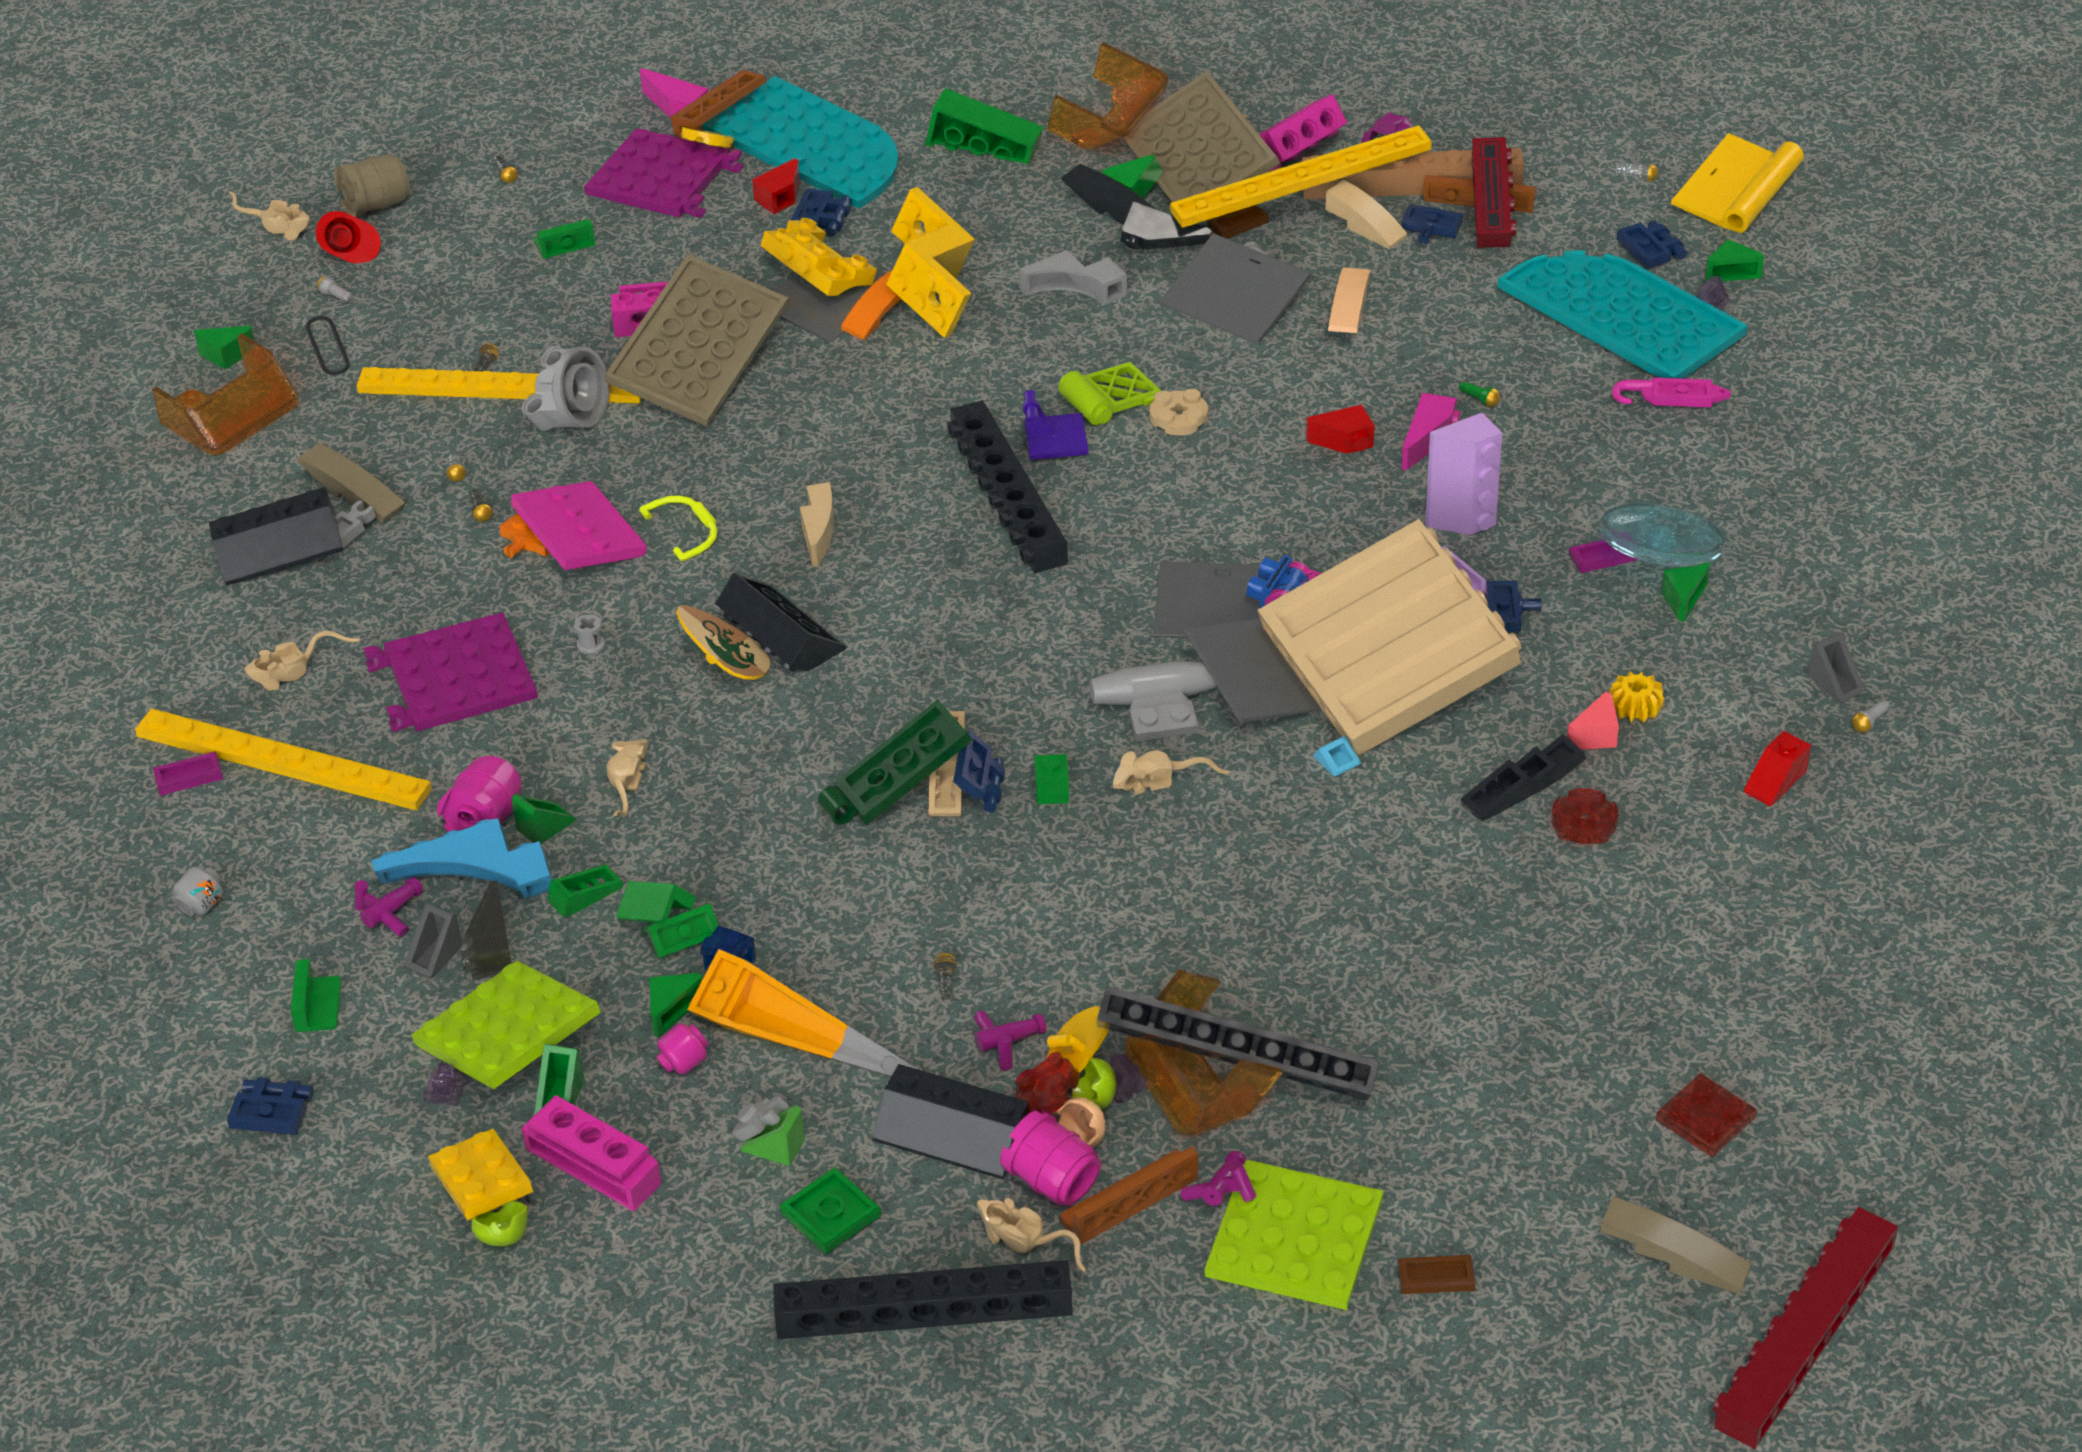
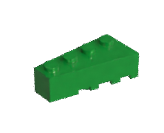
[925,88,1044,164]

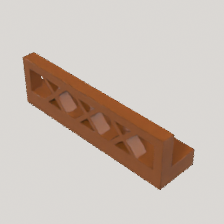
[670,70,766,140]
[1423,175,1537,213]
[1059,1146,1198,1245]

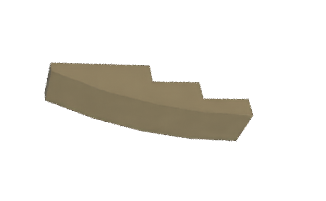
[297,443,405,524]
[1600,1196,1751,1294]

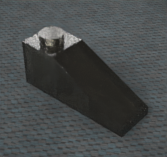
[461,880,512,981]

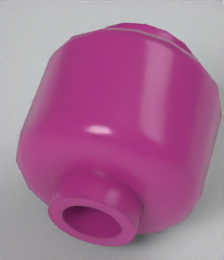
[656,1023,709,1075]

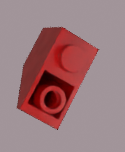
[752,158,800,215]

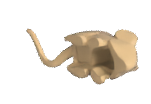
[229,191,310,240]
[245,631,360,690]
[607,739,649,818]
[1113,750,1230,795]
[977,1198,1086,1272]

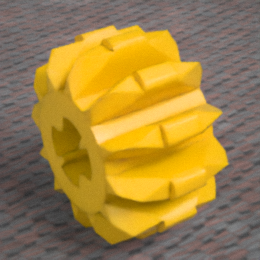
[1609,671,1664,723]

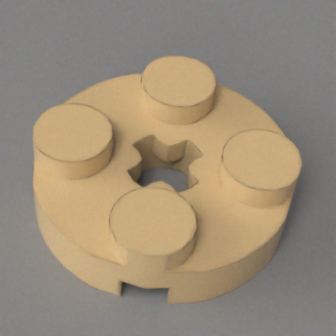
[1150,389,1208,435]

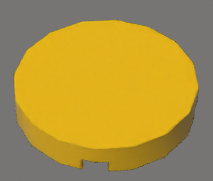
[681,127,734,148]

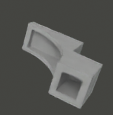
[1019,250,1127,305]

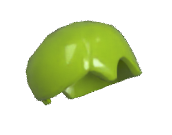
[1072,1057,1117,1110]
[472,1201,528,1246]

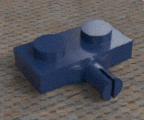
[1402,204,1463,244]
[1485,581,1542,632]

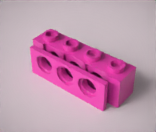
[1259,94,1347,172]
[611,281,669,337]
[522,1095,662,1211]

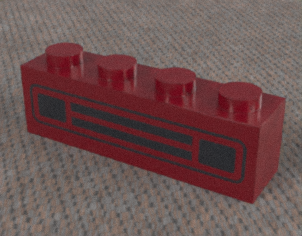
[1471,137,1516,248]

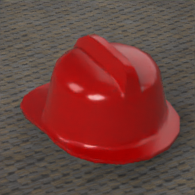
[315,211,381,264]

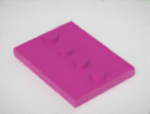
[511,481,647,570]

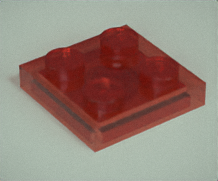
[1656,1073,1757,1158]

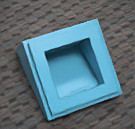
[1313,736,1361,777]

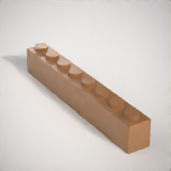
[1302,147,1524,199]

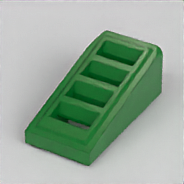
[548,864,624,918]

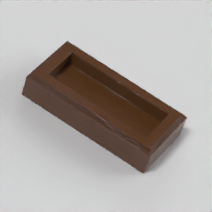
[1207,205,1269,239]
[1398,1255,1476,1294]

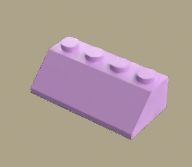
[1425,413,1502,535]

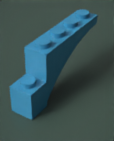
[371,818,553,899]

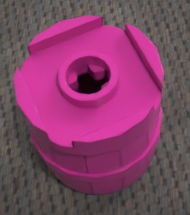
[437,756,522,832]
[1000,1109,1102,1206]

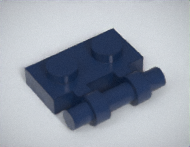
[791,188,852,236]
[1616,220,1687,269]
[953,731,1005,812]
[227,1077,314,1135]

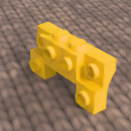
[760,218,877,296]

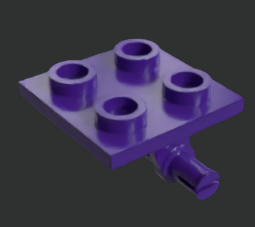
[1022,390,1089,460]

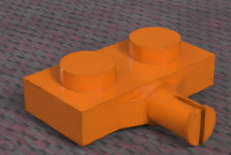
[499,513,551,558]

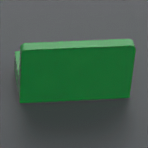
[534,219,596,259]
[616,881,696,924]
[641,903,722,958]
[290,959,341,1032]

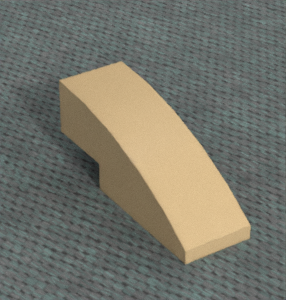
[1325,179,1407,249]
[800,482,834,567]

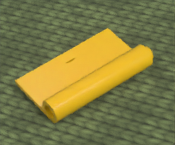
[1671,133,1804,233]

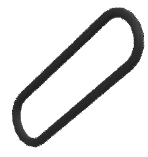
[306,316,350,375]

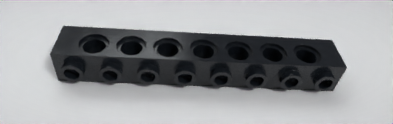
[947,400,1068,574]
[1097,986,1380,1101]
[773,1260,1073,1339]

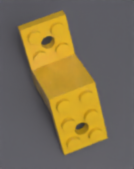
[886,187,975,338]

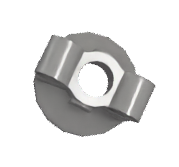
[522,346,609,431]

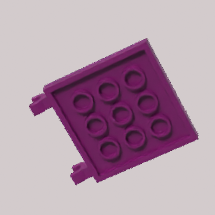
[584,128,744,218]
[363,612,538,732]

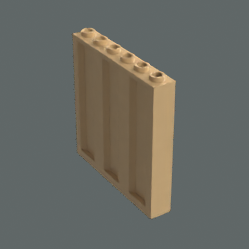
[1257,519,1522,756]

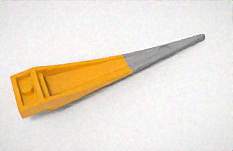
[687,949,919,1076]

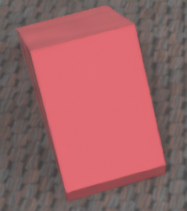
[1567,691,1619,749]

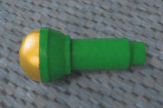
[1459,382,1500,407]

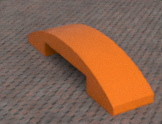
[841,269,901,340]

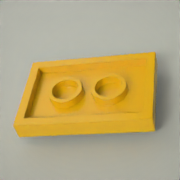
[428,1129,533,1220]

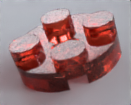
[1552,788,1619,844]
[1015,1052,1079,1114]

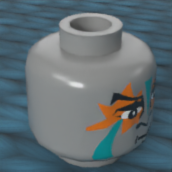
[173,867,223,916]

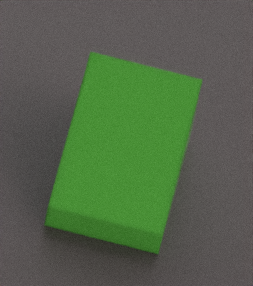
[740,1105,805,1166]

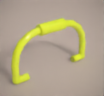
[639,495,718,561]

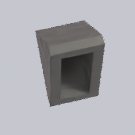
[1808,632,1865,703]
[404,903,463,978]

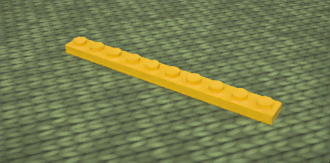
[1170,125,1432,228]
[357,367,642,403]
[135,708,432,811]

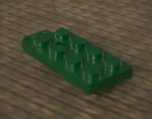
[818,699,973,825]

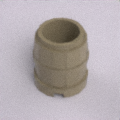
[334,154,410,217]

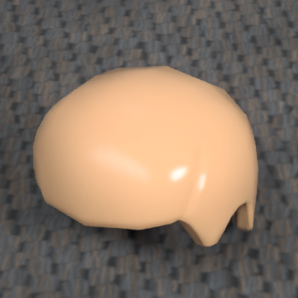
[1057,1097,1105,1148]

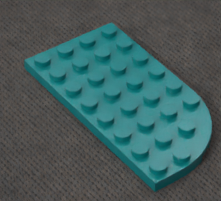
[702,76,899,209]
[1497,250,1748,379]

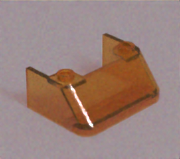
[1047,42,1168,149]
[152,333,299,456]
[1125,969,1283,1136]

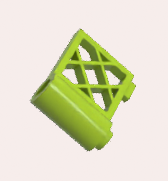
[1058,362,1161,426]

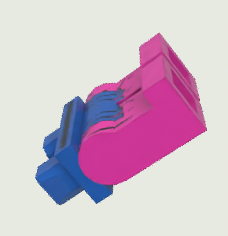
[1246,555,1322,609]

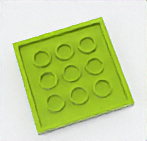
[411,960,601,1089]
[1205,1159,1384,1310]

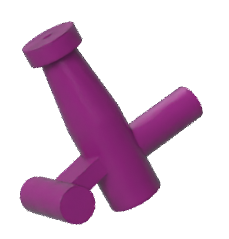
[354,877,423,938]
[974,1011,1046,1071]
[1181,1151,1257,1206]

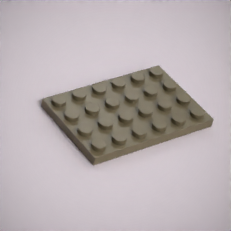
[1118,71,1280,202]
[605,254,788,427]

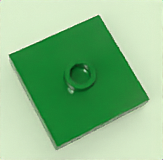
[779,1167,882,1255]

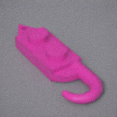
[1611,378,1731,407]

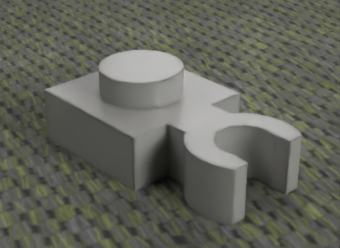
[336,500,376,548]
[732,1096,788,1141]

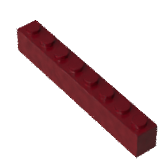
[1713,1207,1898,1449]

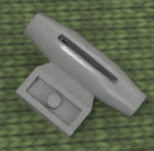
[1089,661,1217,742]

